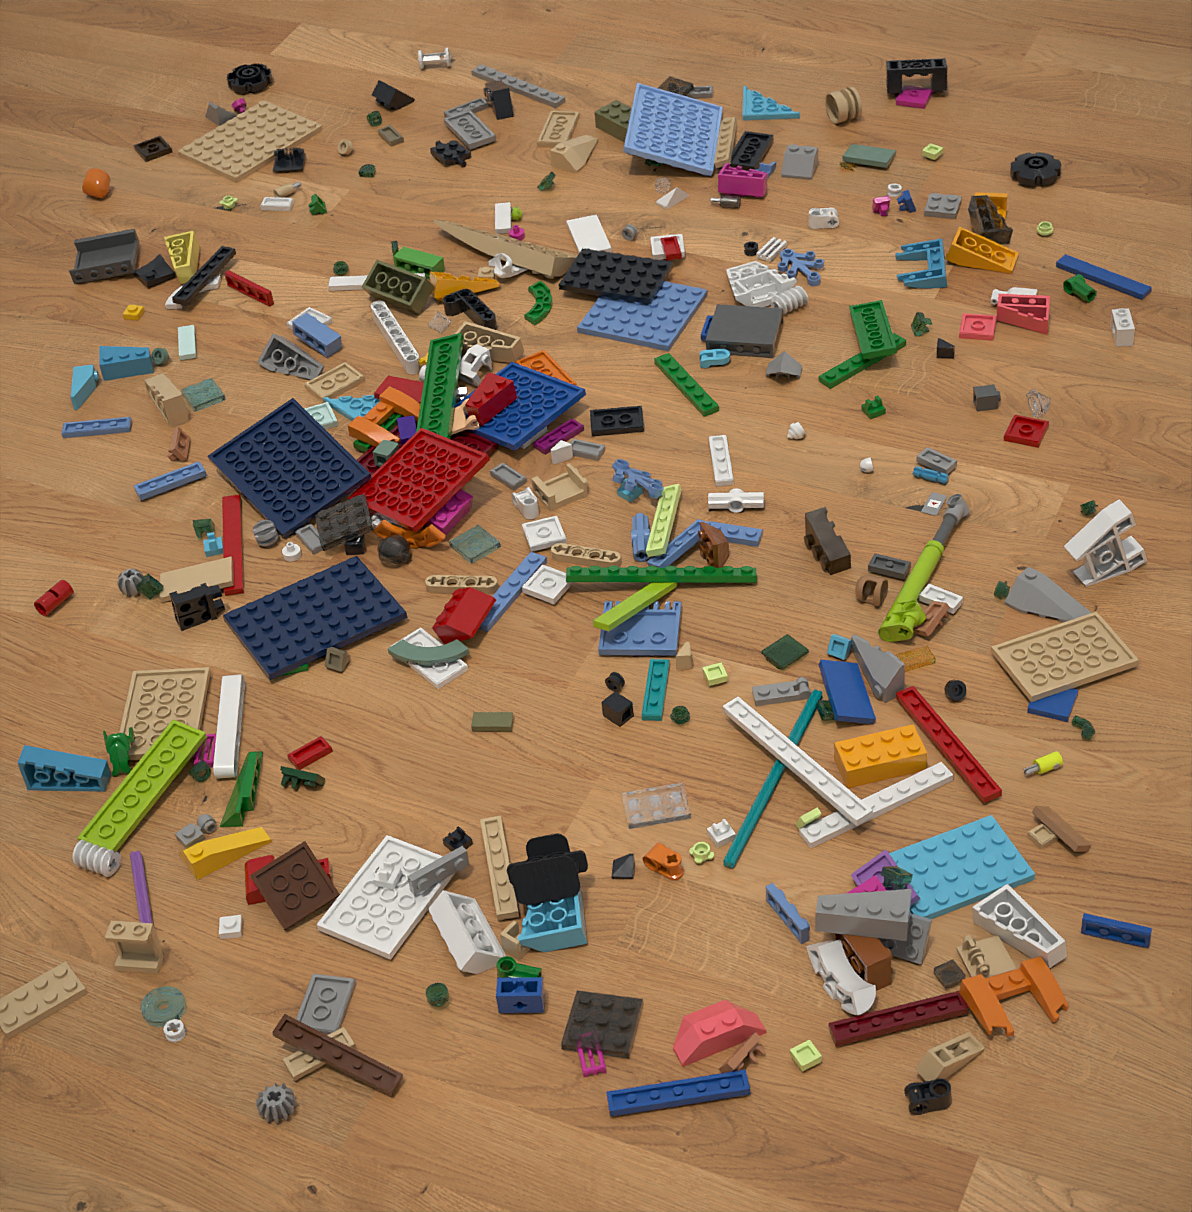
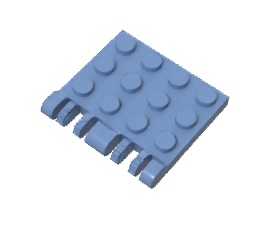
[598,601,682,656]

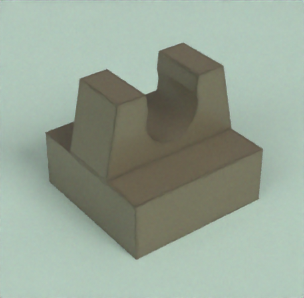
[325,647,350,672]

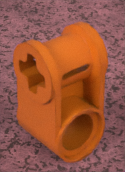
[642,843,684,880]

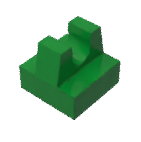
[308,193,327,215]
[861,396,886,420]

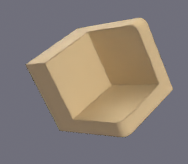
[500,921,532,961]

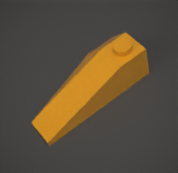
[430,272,500,301]

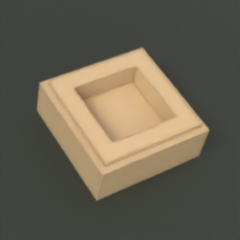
[1027,823,1058,850]

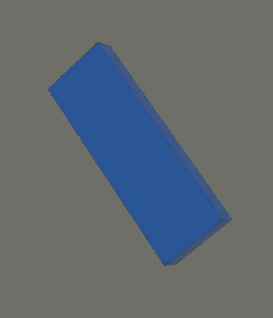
[1081,913,1152,948]

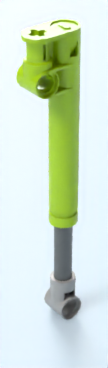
[878,494,970,642]

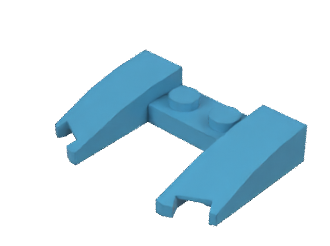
[895,239,948,288]

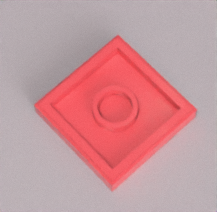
[959,313,997,341]

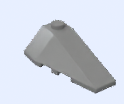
[1005,567,1091,623]
[851,634,905,703]

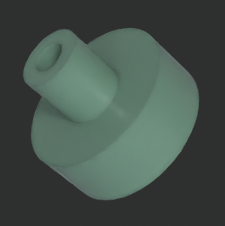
[152,348,169,365]

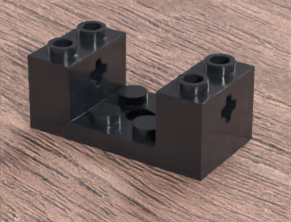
[886,58,947,95]

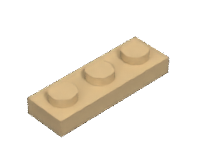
[283,1027,355,1081]

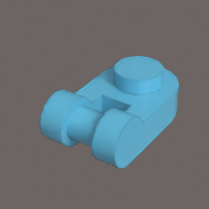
[699,349,730,369]

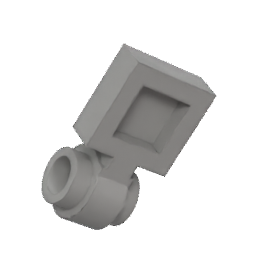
[175,814,217,848]

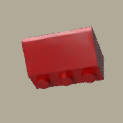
[432,587,496,645]

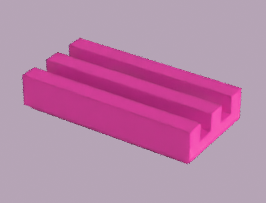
[194,734,216,769]
[575,1032,607,1078]

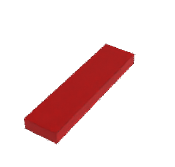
[224,270,274,307]

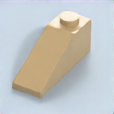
[915,1032,985,1081]

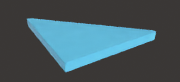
[743,86,800,120]
[323,395,380,421]

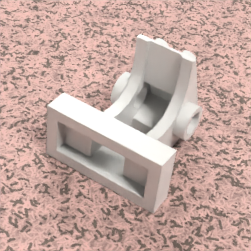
[458,344,492,387]

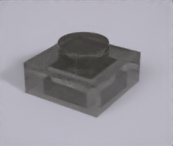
[934,959,966,989]

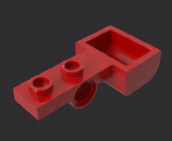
[244,855,331,905]

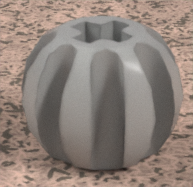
[253,520,279,547]
[117,569,145,596]

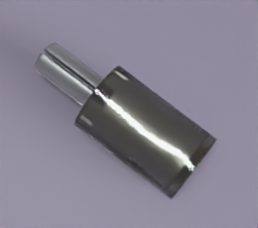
[710,195,741,209]

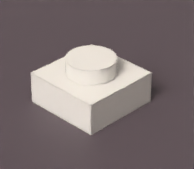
[219,915,243,939]

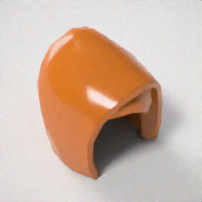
[82,168,110,198]

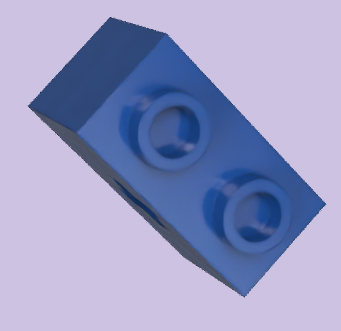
[496,977,545,1013]

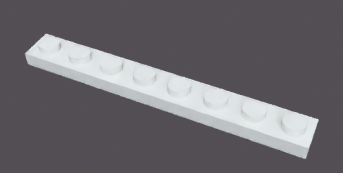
[799,762,953,848]

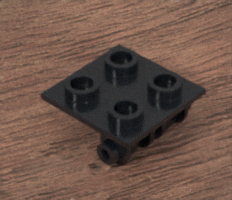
[273,147,306,172]

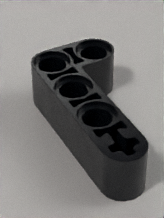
[443,289,497,330]

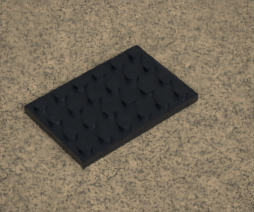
[559,248,673,304]

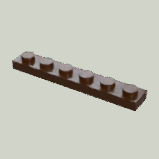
[272,1014,403,1097]

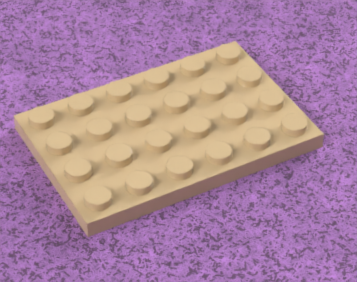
[991,611,1139,702]
[119,667,211,760]

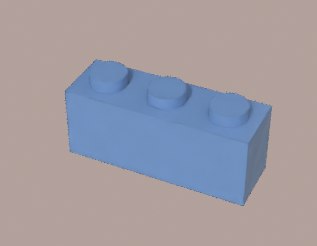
[292,313,342,358]

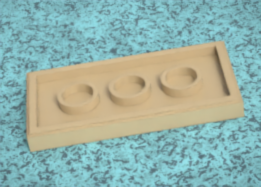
[537,110,580,147]
[160,557,234,602]

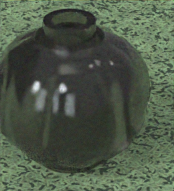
[377,535,412,568]

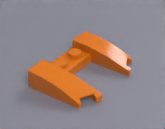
[348,386,420,447]
[959,956,1069,1036]

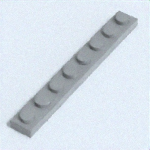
[471,65,566,108]

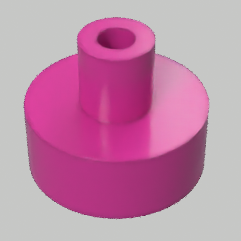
[231,98,247,113]
[509,225,525,241]

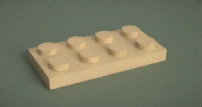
[0,961,87,1039]

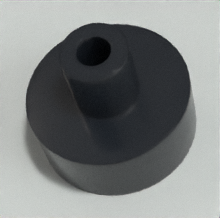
[944,679,966,700]

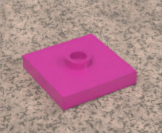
[896,85,933,109]

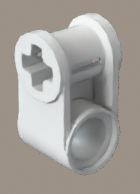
[808,208,839,229]
[511,487,539,519]

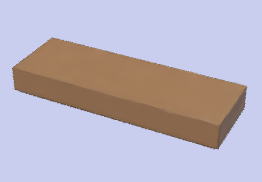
[1032,806,1092,852]

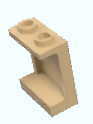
[531,463,589,511]
[105,921,164,974]

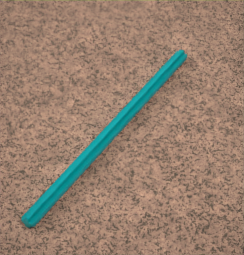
[723,689,823,868]

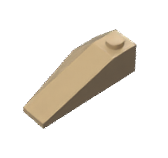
[550,135,598,174]

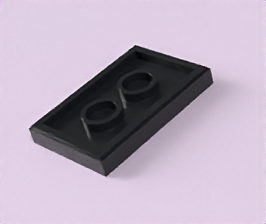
[590,406,644,437]

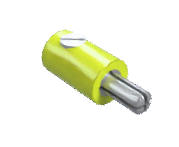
[1023,751,1063,776]

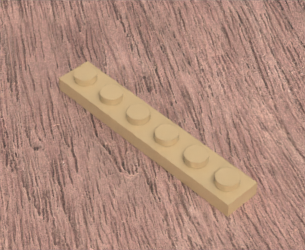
[714,117,737,168]
[480,816,519,920]

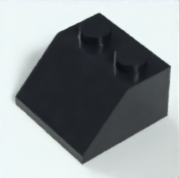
[371,80,415,110]

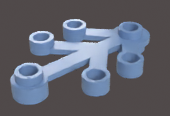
[778,249,824,286]
[612,459,664,499]

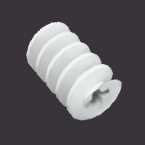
[771,286,809,315]
[73,840,121,877]

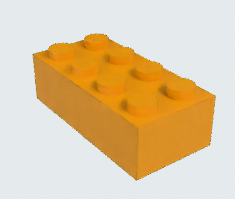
[834,724,927,789]

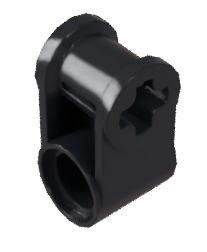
[904,1079,952,1115]

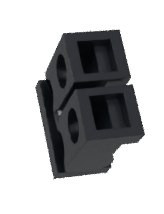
[169,583,225,631]

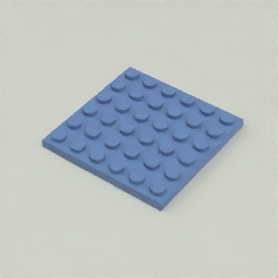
[577,281,708,351]

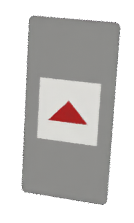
[921,492,947,516]

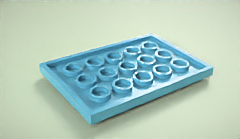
[889,815,1035,919]

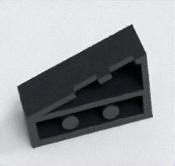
[483,80,514,120]

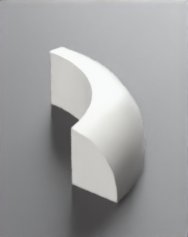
[806,940,876,1015]

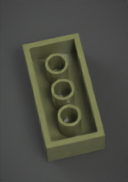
[594,100,632,143]
[361,260,434,314]

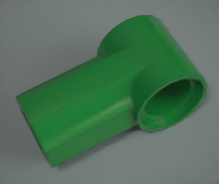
[1063,274,1097,303]
[497,956,542,978]

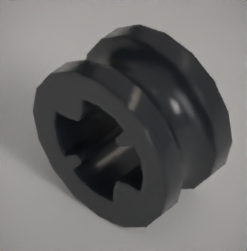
[744,241,758,256]
[605,672,625,692]

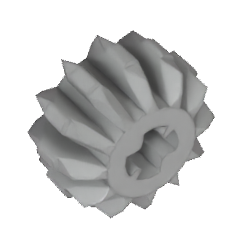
[256,1083,296,1124]

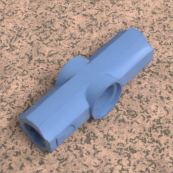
[631,513,650,562]

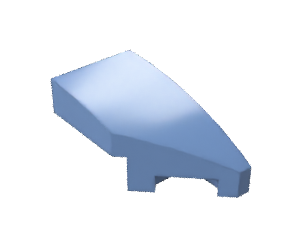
[756,162,776,179]

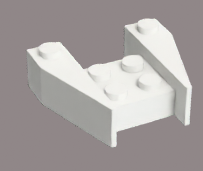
[1064,499,1147,587]

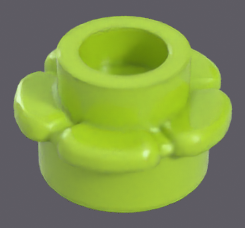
[511,206,522,222]

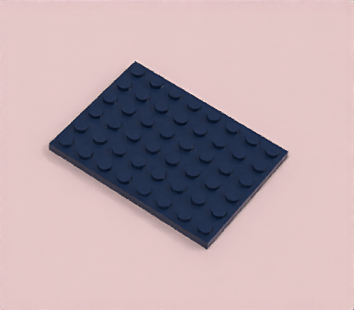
[208,398,372,539]
[223,556,408,680]

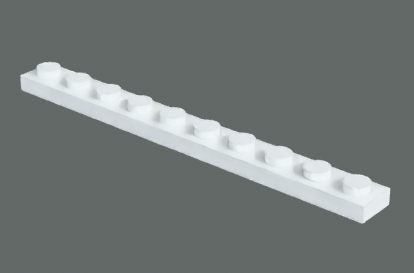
[722,697,873,826]

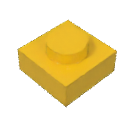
[122,305,145,321]

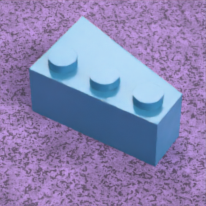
[99,346,153,381]

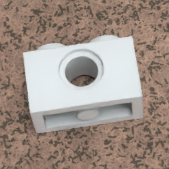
[1110,308,1135,347]

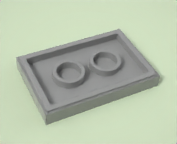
[296,974,356,1035]

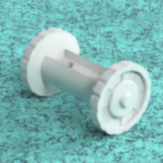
[418,48,451,69]

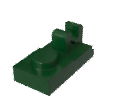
[280,766,325,790]

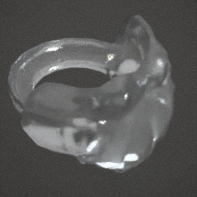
[1026,389,1050,418]

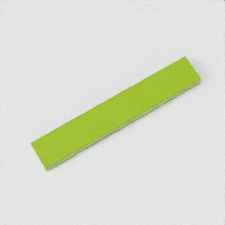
[593,582,677,632]

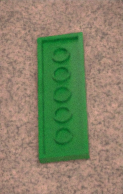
[849,300,897,359]

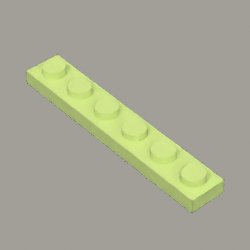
[646,484,682,557]

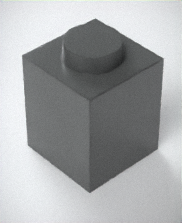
[973,384,1001,412]

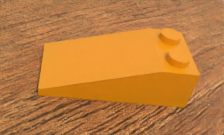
[945,226,1019,274]

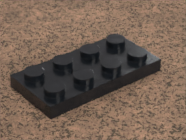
[730,131,774,171]

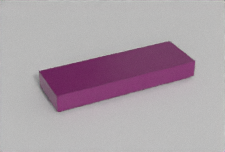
[533,419,584,455]

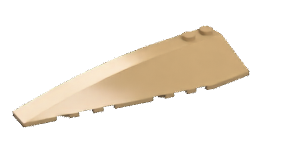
[433,219,577,279]

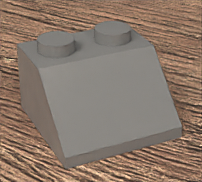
[781,144,819,180]

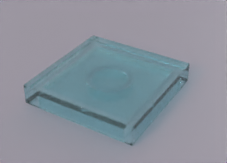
[449,525,501,564]

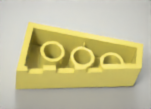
[164,231,200,284]

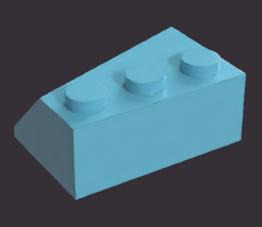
[517,889,587,952]

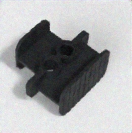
[507,833,588,905]

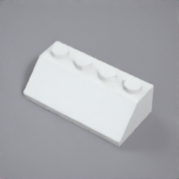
[428,890,506,974]

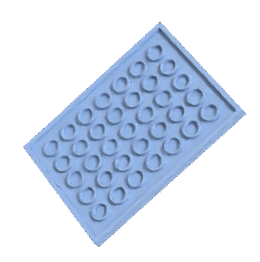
[623,83,723,176]

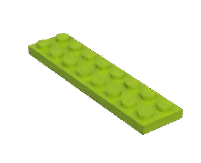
[77,719,207,853]

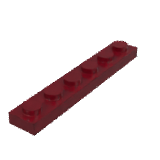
[828,991,969,1047]

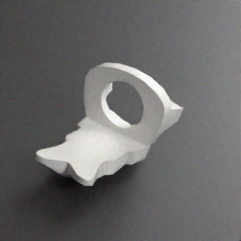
[488,253,528,278]

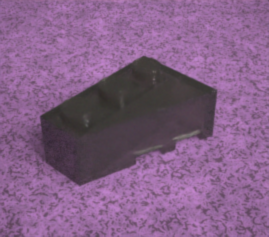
[968,195,1013,244]

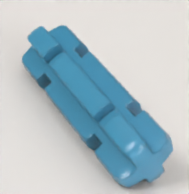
[913,466,949,484]

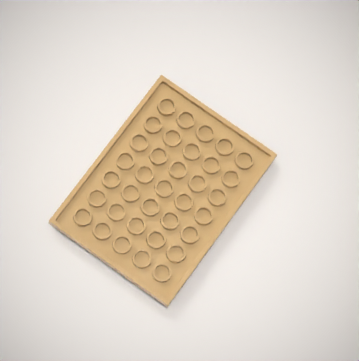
[178,100,323,183]

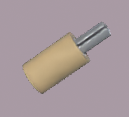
[273,182,301,198]

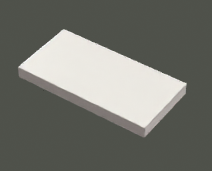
[566,215,612,253]
[390,627,469,689]

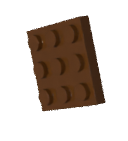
[250,841,340,931]

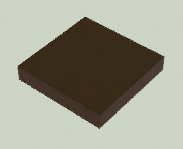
[134,136,173,162]

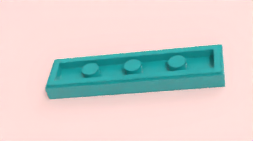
[641,659,670,721]

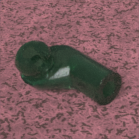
[1071,715,1096,740]

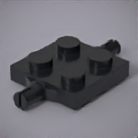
[430,140,471,167]

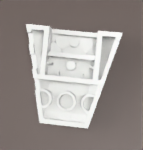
[726,261,797,307]

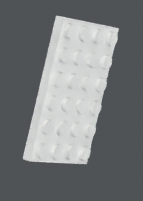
[317,835,455,960]

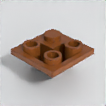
[698,522,729,568]

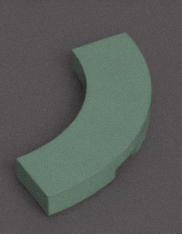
[388,639,470,666]

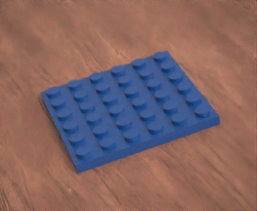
[454,362,586,451]

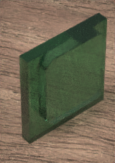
[761,634,809,670]

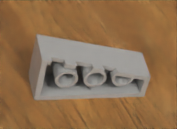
[815,889,912,941]

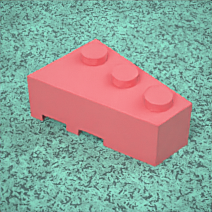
[997,294,1050,335]

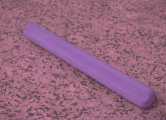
[130,850,152,923]

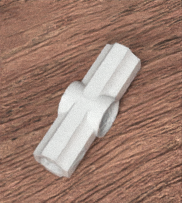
[708,488,764,513]

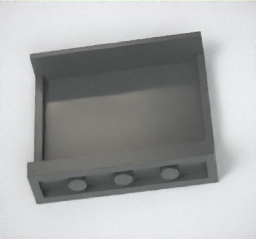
[69,228,139,284]
[706,304,783,358]

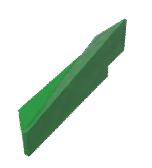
[220,751,263,827]

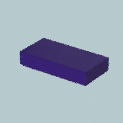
[397,415,417,444]

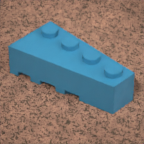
[18,745,111,792]

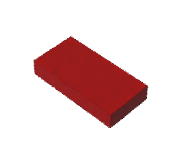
[661,236,682,261]
[287,736,333,770]

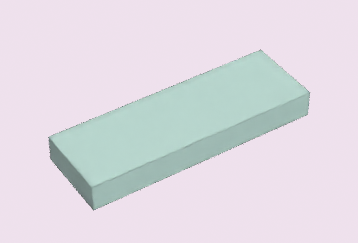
[178,325,196,360]

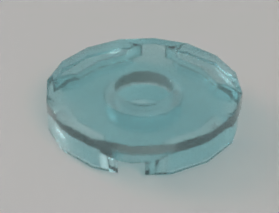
[140,986,186,1027]

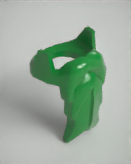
[103,727,135,777]

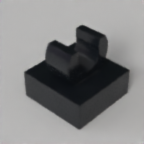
[443,826,473,851]

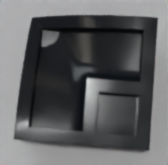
[134,254,176,287]

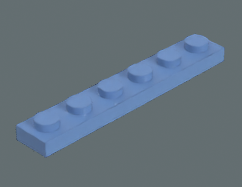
[479,552,547,632]

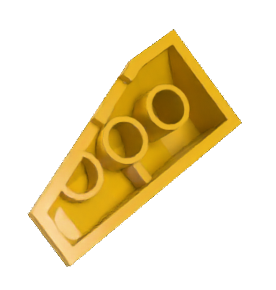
[178,827,272,880]

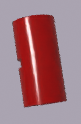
[34,580,74,616]

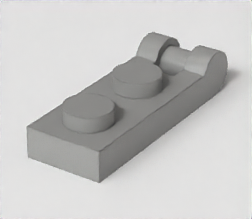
[752,677,811,706]

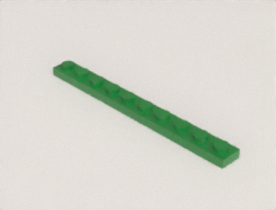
[566,566,757,583]

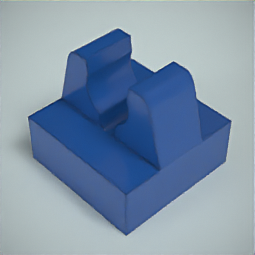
[897,190,916,213]

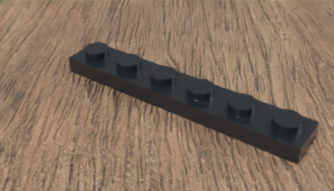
[172,246,236,306]

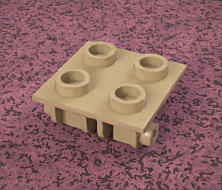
[956,935,1017,978]

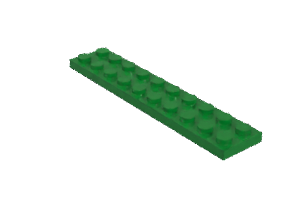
[416,333,464,439]

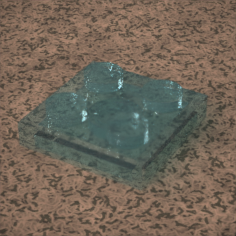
[181,378,226,412]

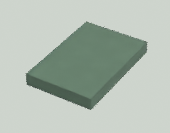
[842,144,896,168]

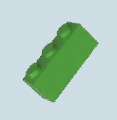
[393,247,445,279]

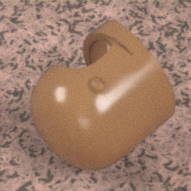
[855,575,888,607]

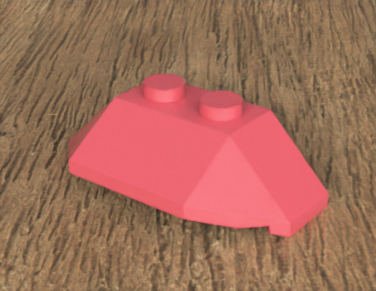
[673,1000,766,1067]

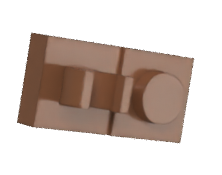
[167,427,190,462]
[913,601,950,637]
[719,1032,765,1073]

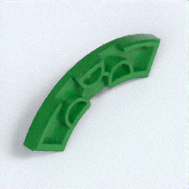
[524,281,552,326]

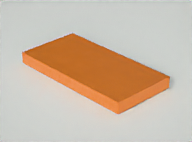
[515,350,577,386]

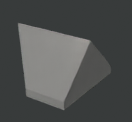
[205,102,237,126]
[766,351,802,379]

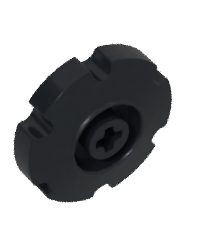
[227,63,273,93]
[1010,152,1062,186]

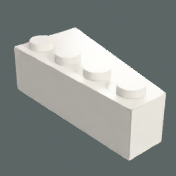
[972,884,1067,968]

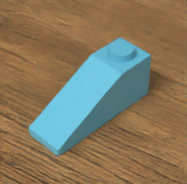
[71,364,99,410]

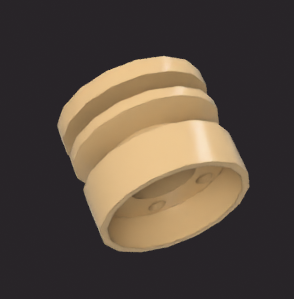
[825,86,862,124]

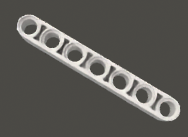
[371,301,421,375]
[213,674,245,779]

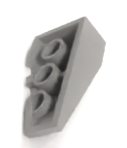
[257,333,325,380]

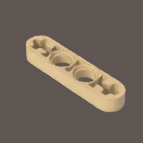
[551,543,621,568]
[425,575,498,594]

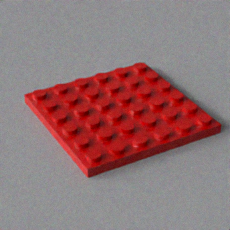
[348,428,491,533]

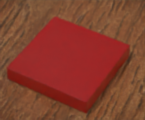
[1004,415,1049,448]

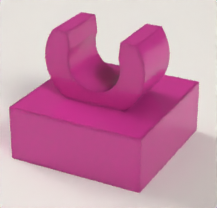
[872,195,891,217]

